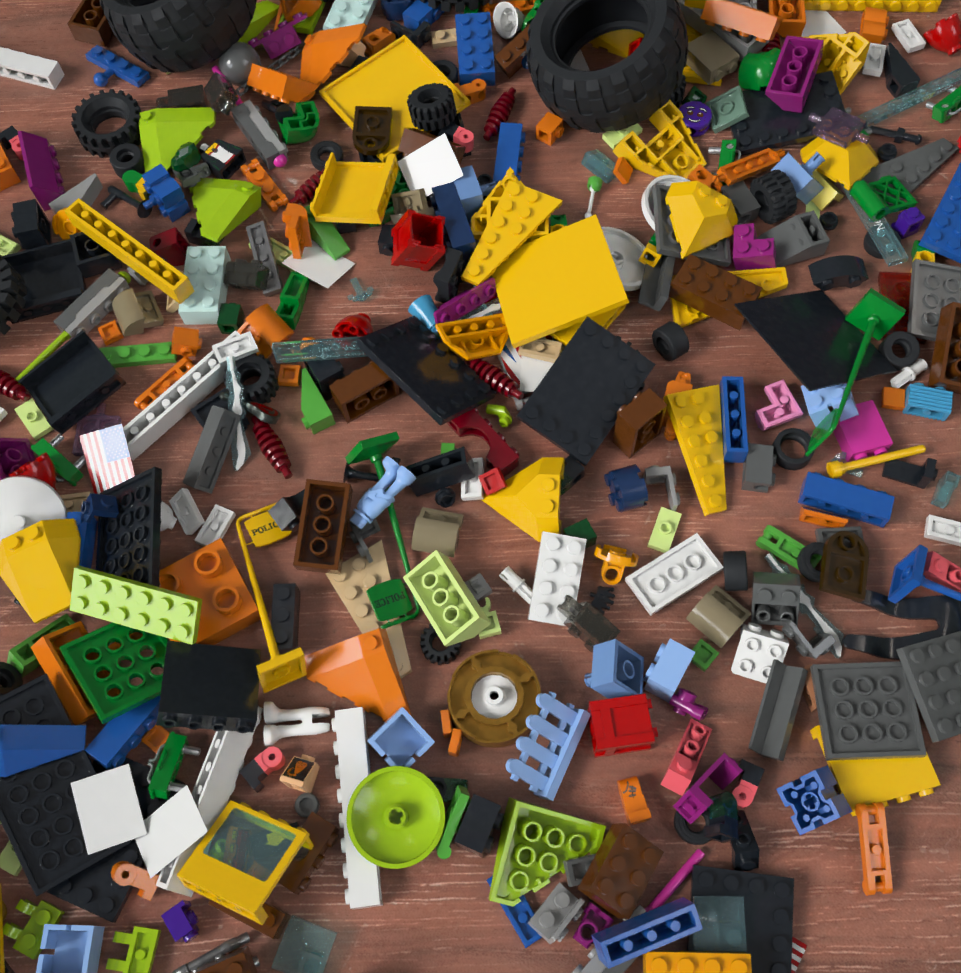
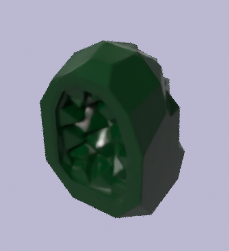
[171,142,201,172]

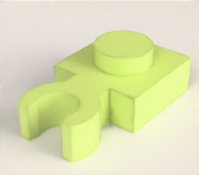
[476,597,502,639]

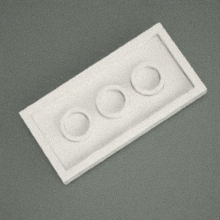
[528,531,587,627]
[625,533,724,616]

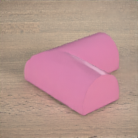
[755,379,803,431]

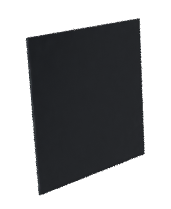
[734,290,897,391]

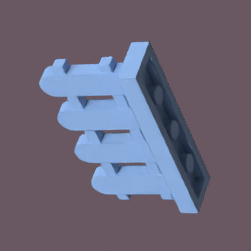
[506,691,591,801]

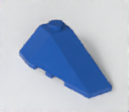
[0,725,87,777]

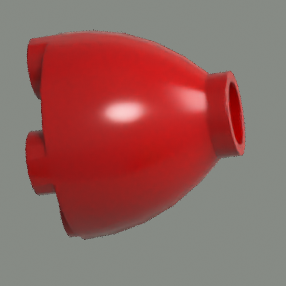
[923,13,961,56]
[332,313,373,355]
[9,452,57,492]

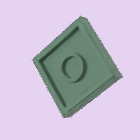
[706,85,749,134]

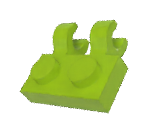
[3,899,65,960]
[106,926,161,973]

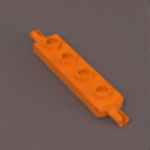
[712,148,785,186]

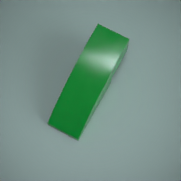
[276,271,310,330]

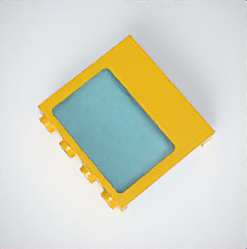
[177,800,314,925]

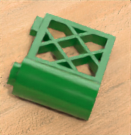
[849,175,918,222]

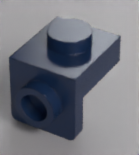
[81,493,119,523]

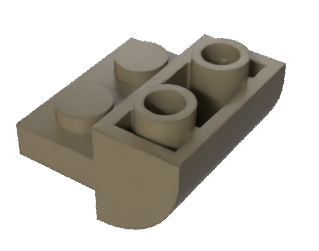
[390,188,435,225]
[112,288,164,336]
[412,507,464,558]
[686,585,751,648]

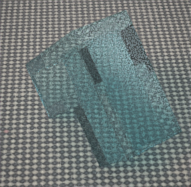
[930,471,961,509]

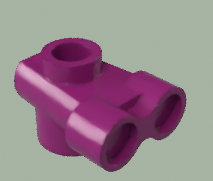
[669,687,709,721]
[572,902,614,950]

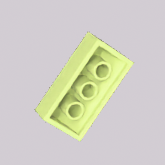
[403,550,491,647]

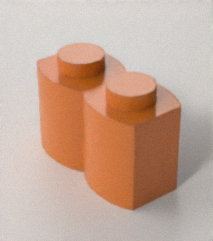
[859,7,889,44]

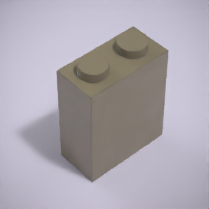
[686,30,740,85]

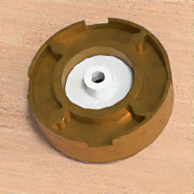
[447,649,541,748]

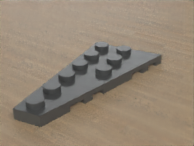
[841,138,959,216]

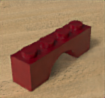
[447,408,519,477]

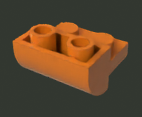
[282,203,312,259]
[237,303,295,359]

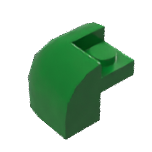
[738,48,781,91]
[278,101,320,145]

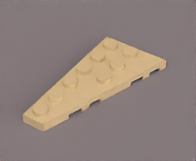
[325,540,412,679]

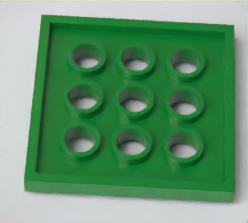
[60,622,168,724]

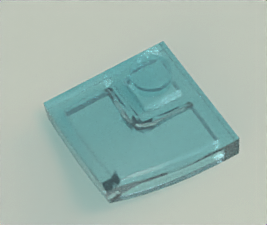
[693,896,747,951]
[271,914,338,973]

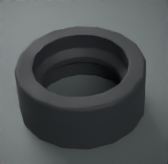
[772,428,815,471]

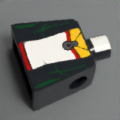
[199,139,246,179]

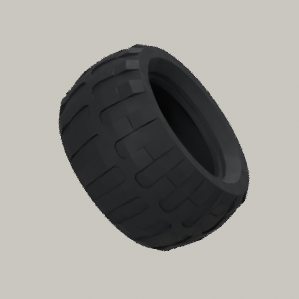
[100,0,257,73]
[526,0,688,133]

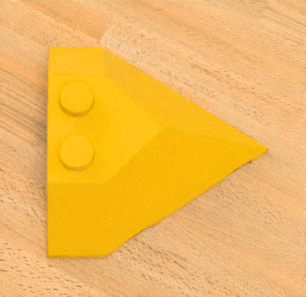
[796,32,870,95]
[800,131,879,190]
[471,167,549,245]
[665,181,738,259]
[481,457,565,542]

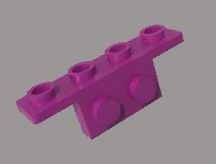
[247,12,308,59]
[433,277,497,324]

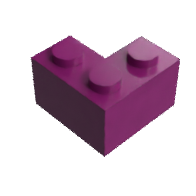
[733,223,776,271]

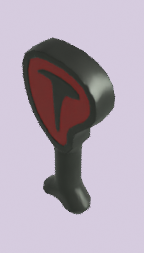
[219,390,281,424]

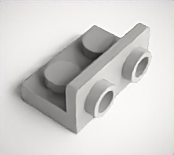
[527,882,585,944]

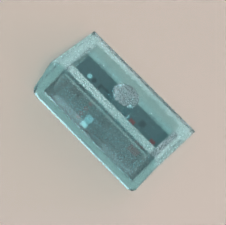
[581,149,616,183]

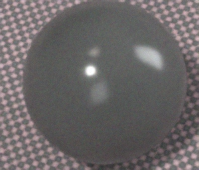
[218,42,261,87]

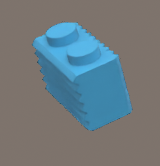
[902,382,953,421]

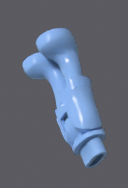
[350,456,416,530]

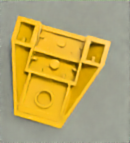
[0,518,81,624]

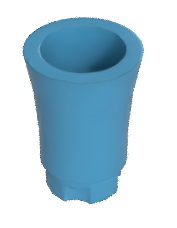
[408,294,441,339]

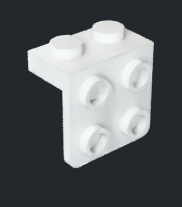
[731,623,789,683]

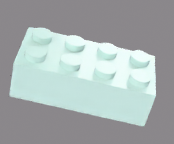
[323,0,378,30]
[178,246,231,325]

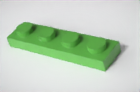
[99,342,177,368]

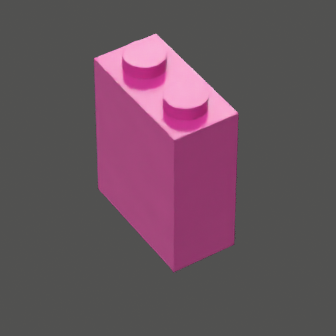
[833,400,893,462]

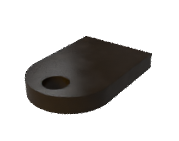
[352,106,392,156]
[819,531,869,602]

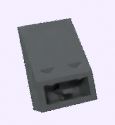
[757,210,830,268]

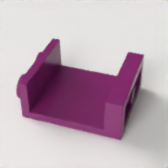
[673,752,743,824]

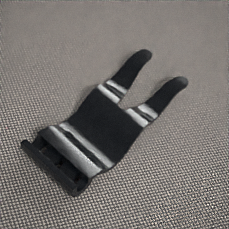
[843,590,961,660]

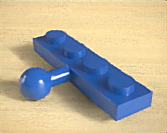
[85,45,150,88]

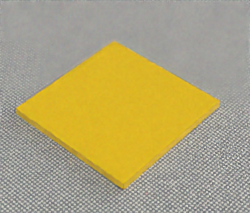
[319,35,471,163]
[492,214,629,348]

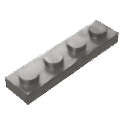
[246,221,283,297]

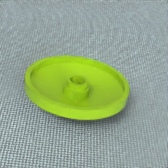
[346,766,445,869]

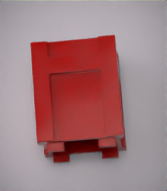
[391,209,445,272]
[587,693,658,758]

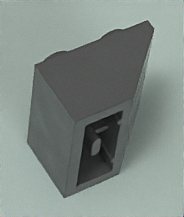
[751,572,801,627]

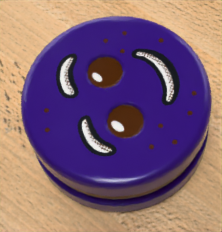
[679,101,712,137]

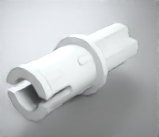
[890,358,928,388]
[499,566,532,604]

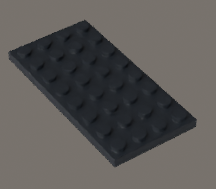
[0,673,131,897]

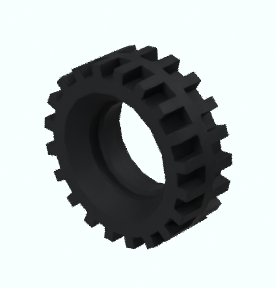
[71,89,142,158]

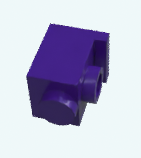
[891,207,925,239]
[161,900,199,943]

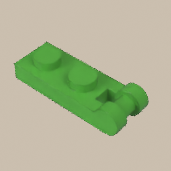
[756,525,822,570]
[435,785,471,859]

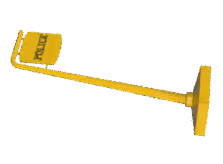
[236,502,307,693]

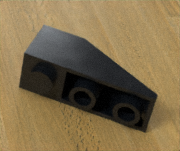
[884,42,921,100]

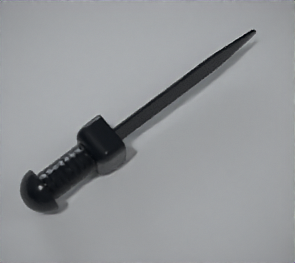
[859,124,922,145]

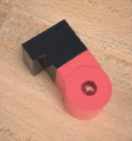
[438,123,474,153]
[0,126,24,161]
[239,746,285,793]
[729,759,765,809]

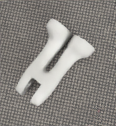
[263,701,330,746]

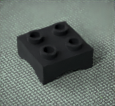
[433,247,465,303]

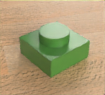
[691,639,719,672]

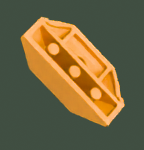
[435,313,509,360]

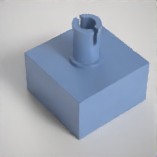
[771,152,825,205]
[453,165,496,223]
[584,639,644,699]

